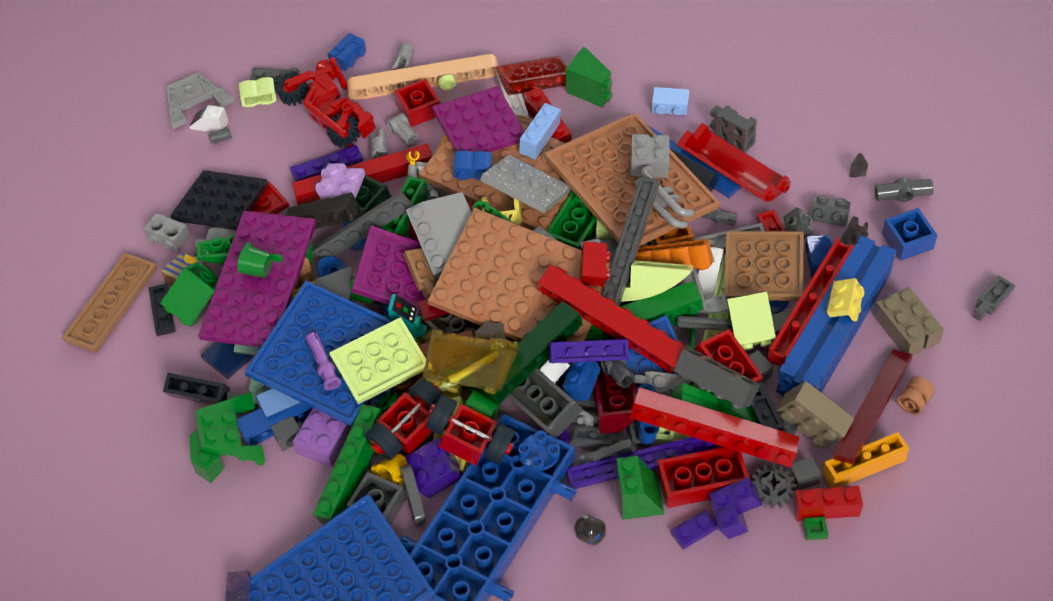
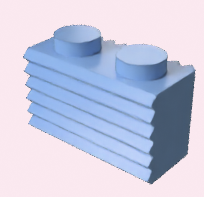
[652,87,689,116]

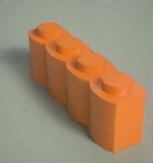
[635,239,714,270]

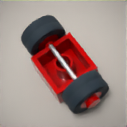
[364,378,442,460]
[426,395,515,466]

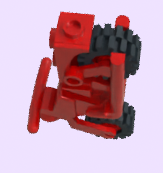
[275,57,376,148]

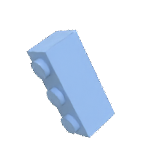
[519,103,561,160]

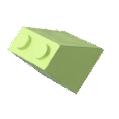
[728,292,776,350]

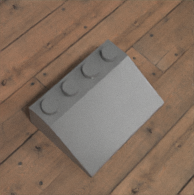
[406,192,472,280]

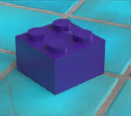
[405,437,462,498]

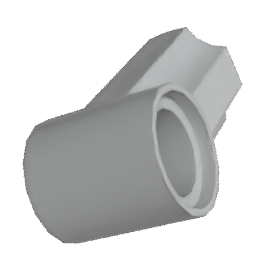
[386,113,419,146]

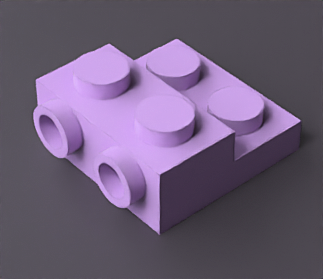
[316,163,366,201]

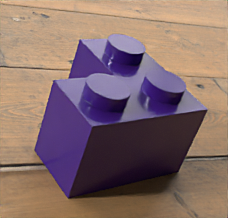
[709,478,762,539]

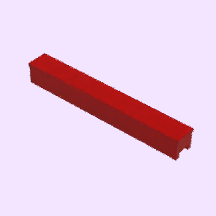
[292,143,434,208]
[767,238,855,366]

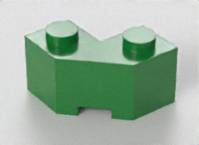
[189,429,224,483]

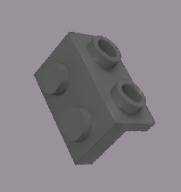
[810,195,851,226]

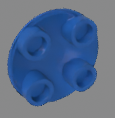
[518,431,560,471]

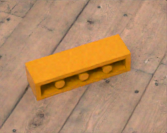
[822,432,909,488]

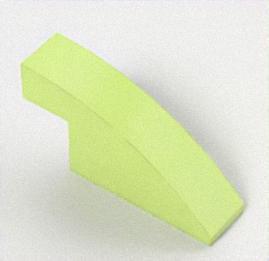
[621,260,693,302]

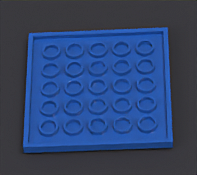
[245,280,410,427]

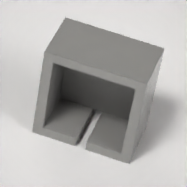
[631,134,669,178]

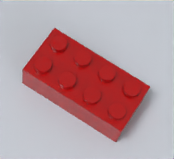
[657,447,750,508]

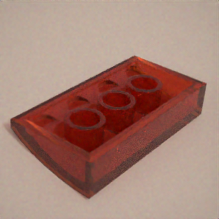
[496,56,568,95]

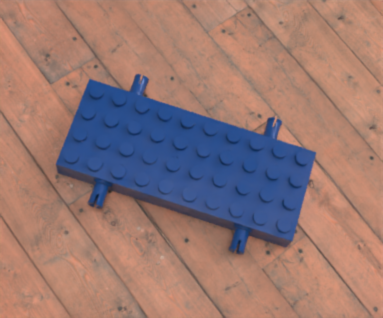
[400,414,577,601]

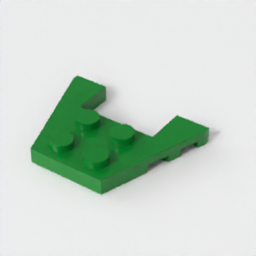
[194,393,265,465]

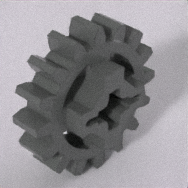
[751,464,796,509]

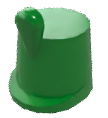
[237,242,283,278]
[465,390,500,432]

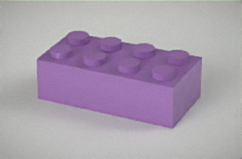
[293,400,370,468]

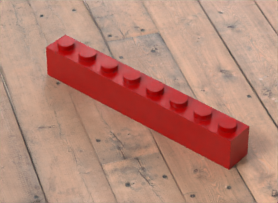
[537,265,687,374]
[630,387,800,467]

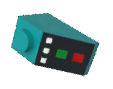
[388,294,421,335]

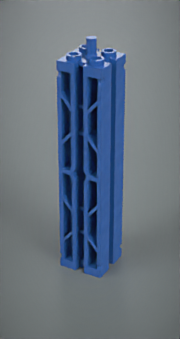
[776,235,897,397]

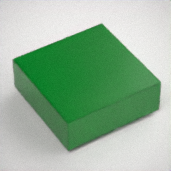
[803,516,828,540]

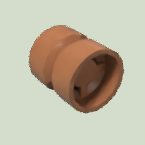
[897,376,935,415]

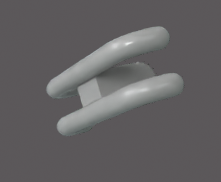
[635,165,694,229]

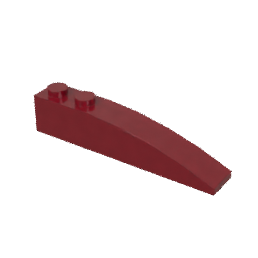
[593,361,637,434]

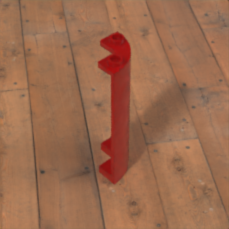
[676,123,791,202]

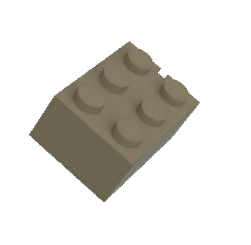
[873,287,944,356]
[776,381,854,448]

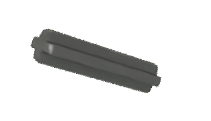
[676,316,733,331]

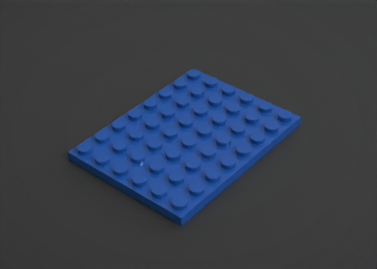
[227,494,436,601]

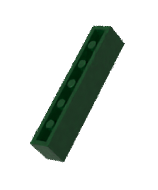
[477,301,583,405]

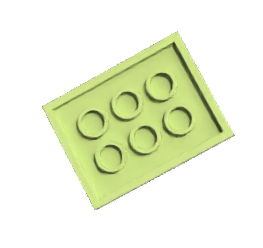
[329,317,430,404]

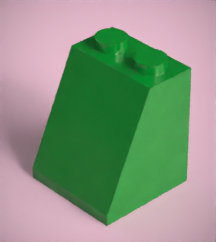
[566,47,612,108]
[160,261,219,327]
[616,456,664,520]

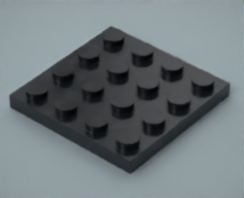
[170,170,269,230]

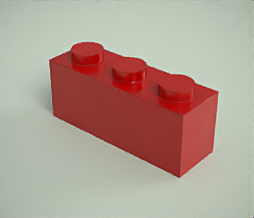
[793,486,863,521]

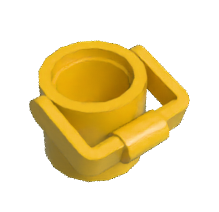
[371,453,408,487]

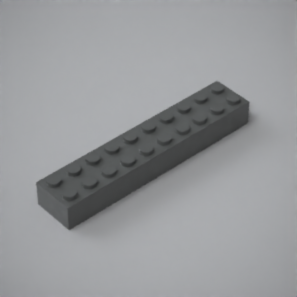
[420,313,583,438]

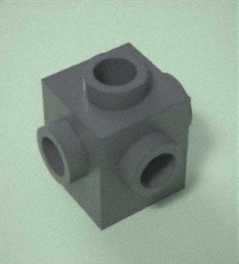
[783,207,813,238]

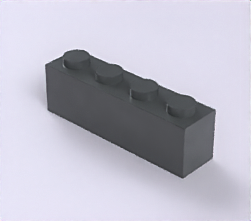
[674,348,760,409]

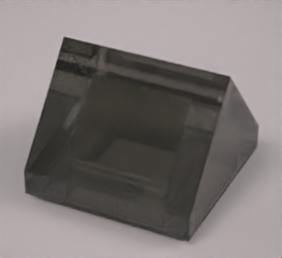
[849,153,868,178]

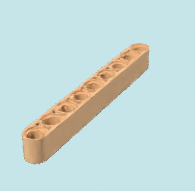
[347,54,499,100]

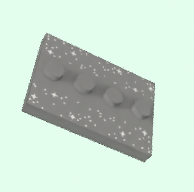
[480,155,571,213]

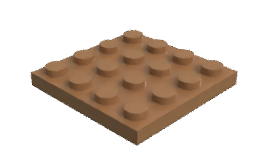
[724,231,804,301]

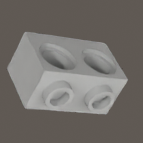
[144,213,190,252]

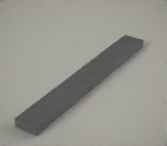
[601,177,660,306]

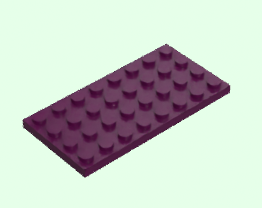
[198,211,317,348]

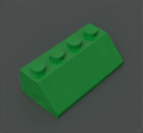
[547,191,597,250]

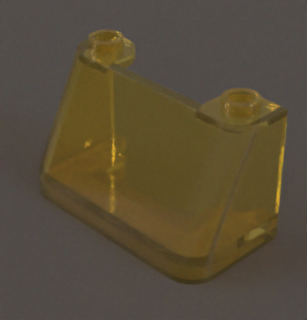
[423,329,519,394]

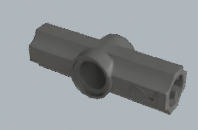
[874,177,934,202]
[600,339,634,389]

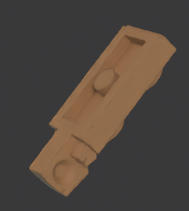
[403,248,436,299]

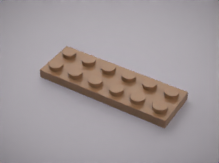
[62,253,157,354]

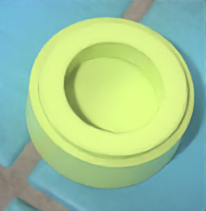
[438,74,456,90]

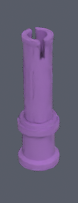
[306,333,341,390]

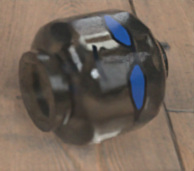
[574,515,606,545]

